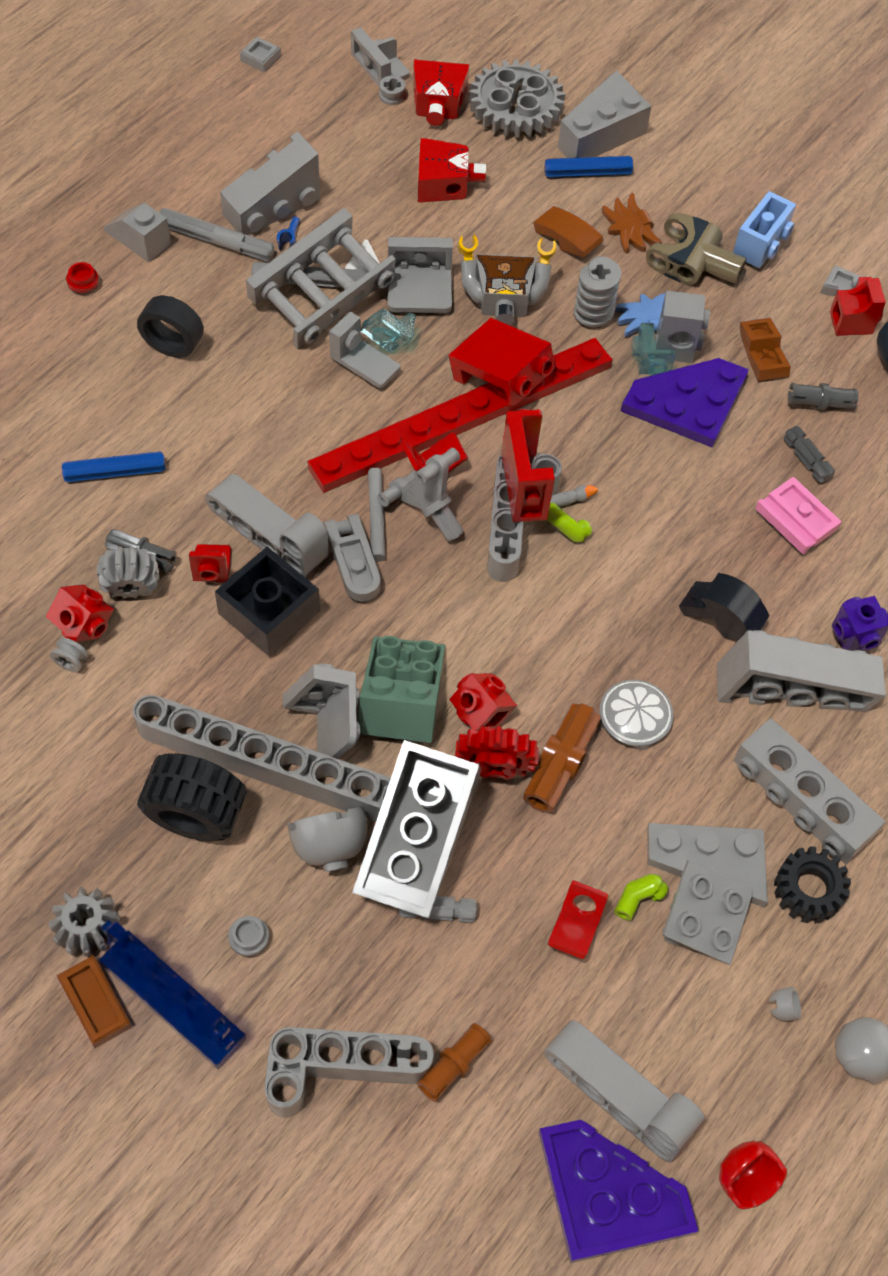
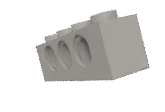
[733,718,886,865]

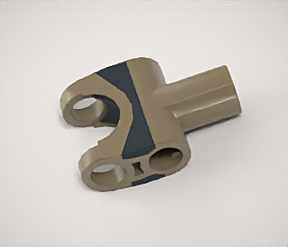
[646,213,747,285]

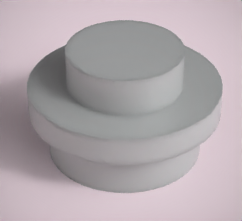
[228,916,269,956]

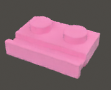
[755,477,842,555]

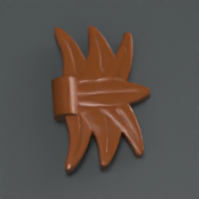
[602,193,661,253]

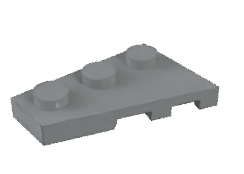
[647,823,768,908]

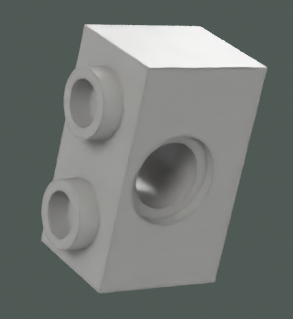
[654,290,710,363]

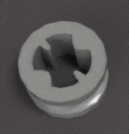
[379,75,405,105]
[49,638,88,672]

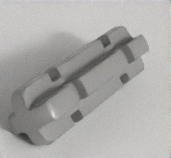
[399,896,477,922]

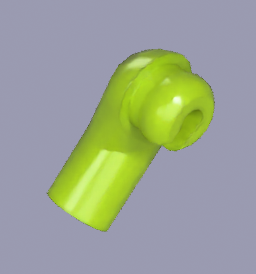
[547,503,592,542]
[614,874,668,921]

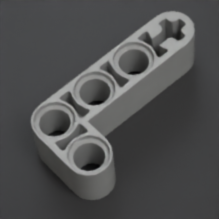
[487,453,562,582]
[205,474,329,577]
[543,1020,705,1162]
[265,1027,434,1118]

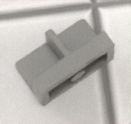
[351,27,410,87]

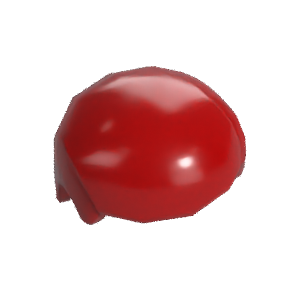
[719,1140,787,1210]

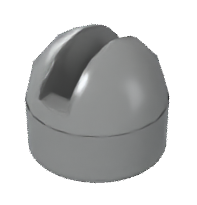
[769,986,801,1021]

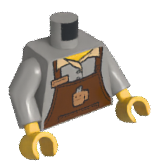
[457,235,556,325]

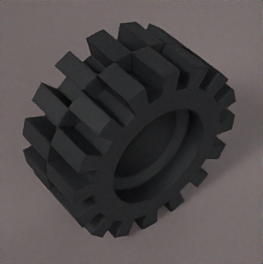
[774,846,851,924]

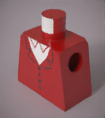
[413,59,470,126]
[417,138,486,203]

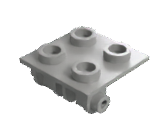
[662,860,754,965]

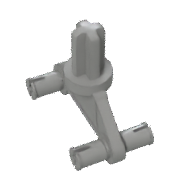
[377,448,463,541]

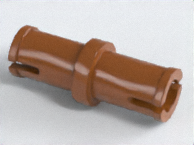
[417,1023,492,1102]

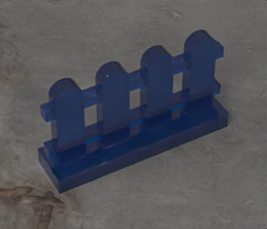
[99,920,247,1070]

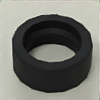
[137,295,204,358]

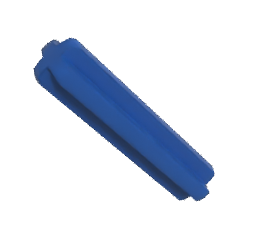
[544,156,633,177]
[62,451,165,482]

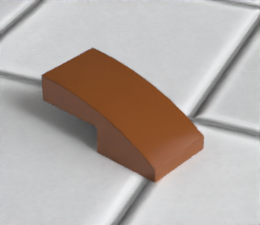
[533,206,604,257]
[740,318,791,381]

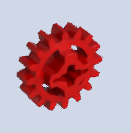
[455,726,539,780]

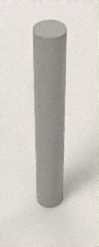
[368,468,385,562]

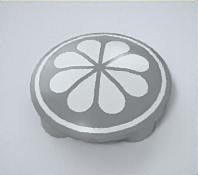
[600,680,673,750]

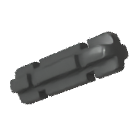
[784,426,835,483]

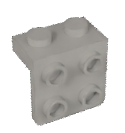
[388,237,453,313]
[283,664,360,759]

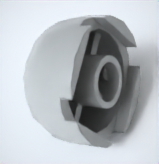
[287,807,368,872]

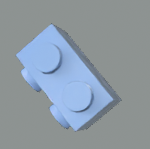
[733,191,796,269]

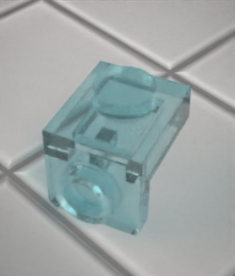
[361,308,416,353]
[631,323,676,375]

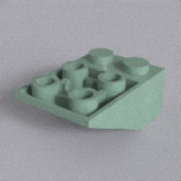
[358,636,445,743]

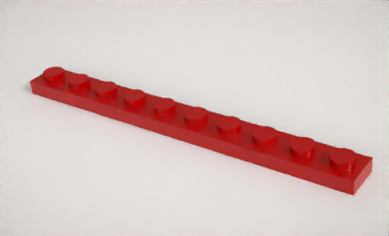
[307,337,613,494]

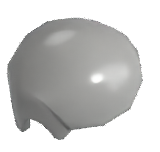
[835,1017,888,1085]

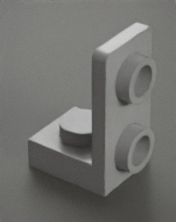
[329,311,400,389]

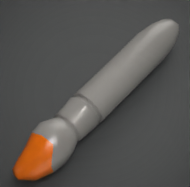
[551,485,598,507]

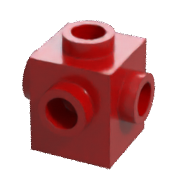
[45,584,114,642]
[449,673,517,732]

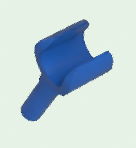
[277,217,300,249]

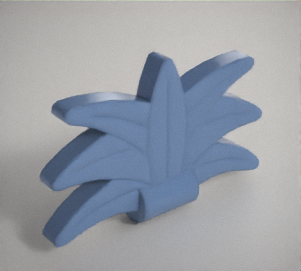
[615,293,665,337]

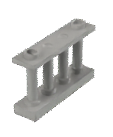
[246,208,396,349]

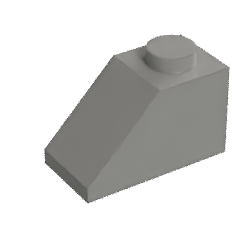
[104,203,171,262]

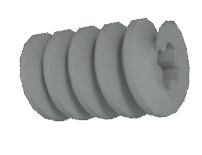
[574,256,621,327]

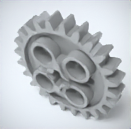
[469,59,565,137]

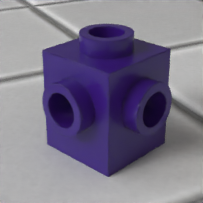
[831,595,888,651]

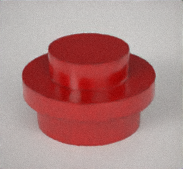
[66,262,99,293]

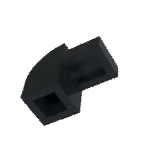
[679,573,770,640]

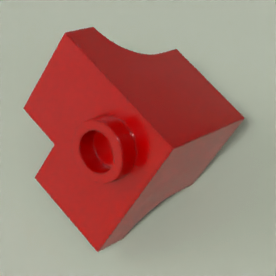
[829,277,886,336]

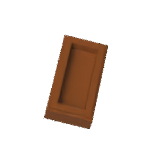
[56,955,132,1048]

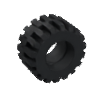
[137,753,247,841]

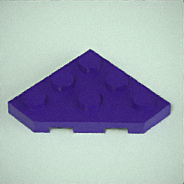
[621,358,749,448]
[538,1119,699,1263]

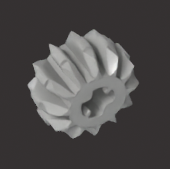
[97,546,159,599]
[49,886,120,958]

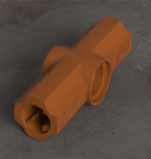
[523,703,601,813]

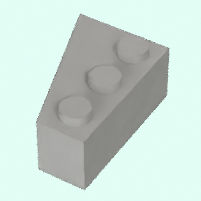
[558,70,652,158]
[220,131,320,235]

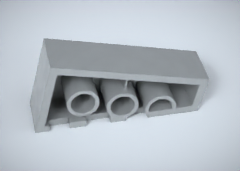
[717,630,886,712]

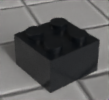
[215,547,320,657]

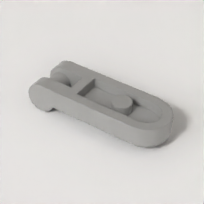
[323,513,380,602]

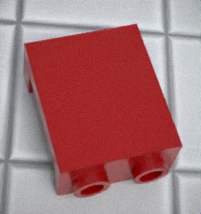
[448,318,555,406]
[501,409,555,522]

